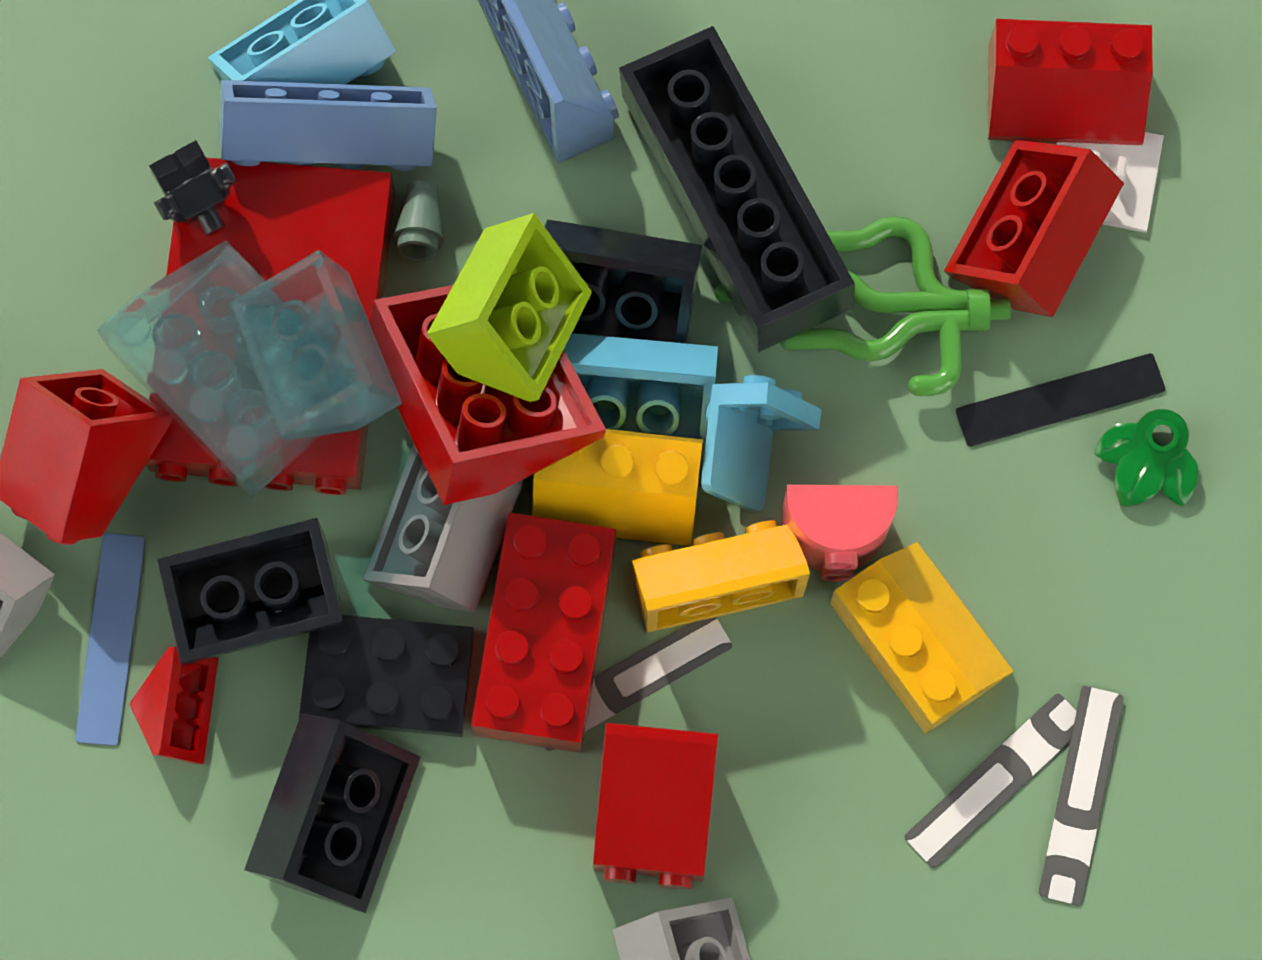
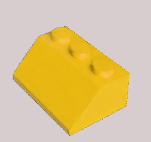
[532,429,703,546]
[632,520,810,633]
[830,542,1014,735]

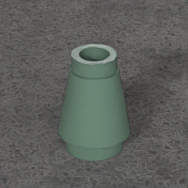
[392,180,444,262]

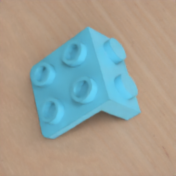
[699,375,821,511]

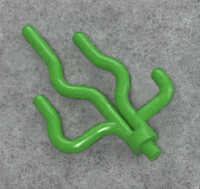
[714,216,1011,396]

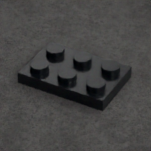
[299,615,475,737]

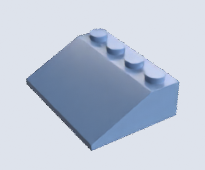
[478,0,619,163]

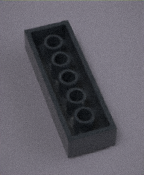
[619,26,855,353]

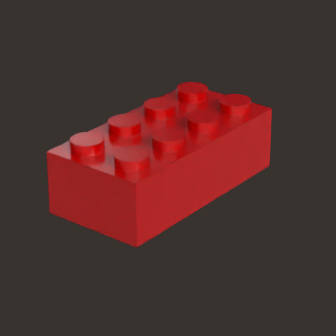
[471,512,616,753]

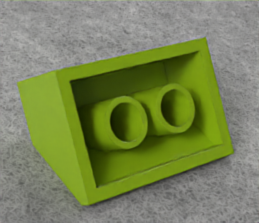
[427,213,592,402]

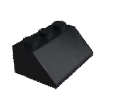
[545,219,702,344]
[157,518,344,665]
[244,713,421,913]

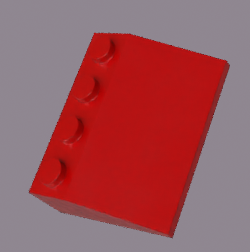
[366,285,606,505]

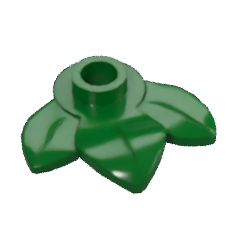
[1094,409,1198,507]

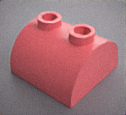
[781,485,898,582]

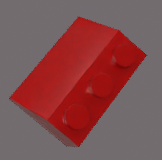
[987,19,1153,145]
[944,140,1124,317]

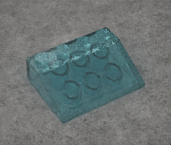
[96,241,371,498]

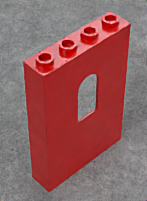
[146,157,396,496]

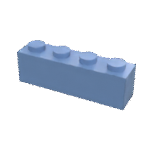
[219,80,437,171]

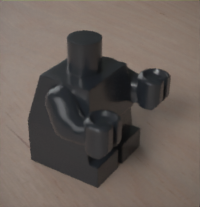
[149,140,236,236]

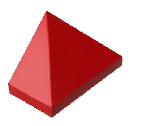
[129,647,219,765]

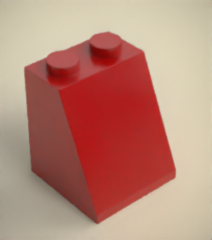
[0,369,173,545]
[593,723,718,889]

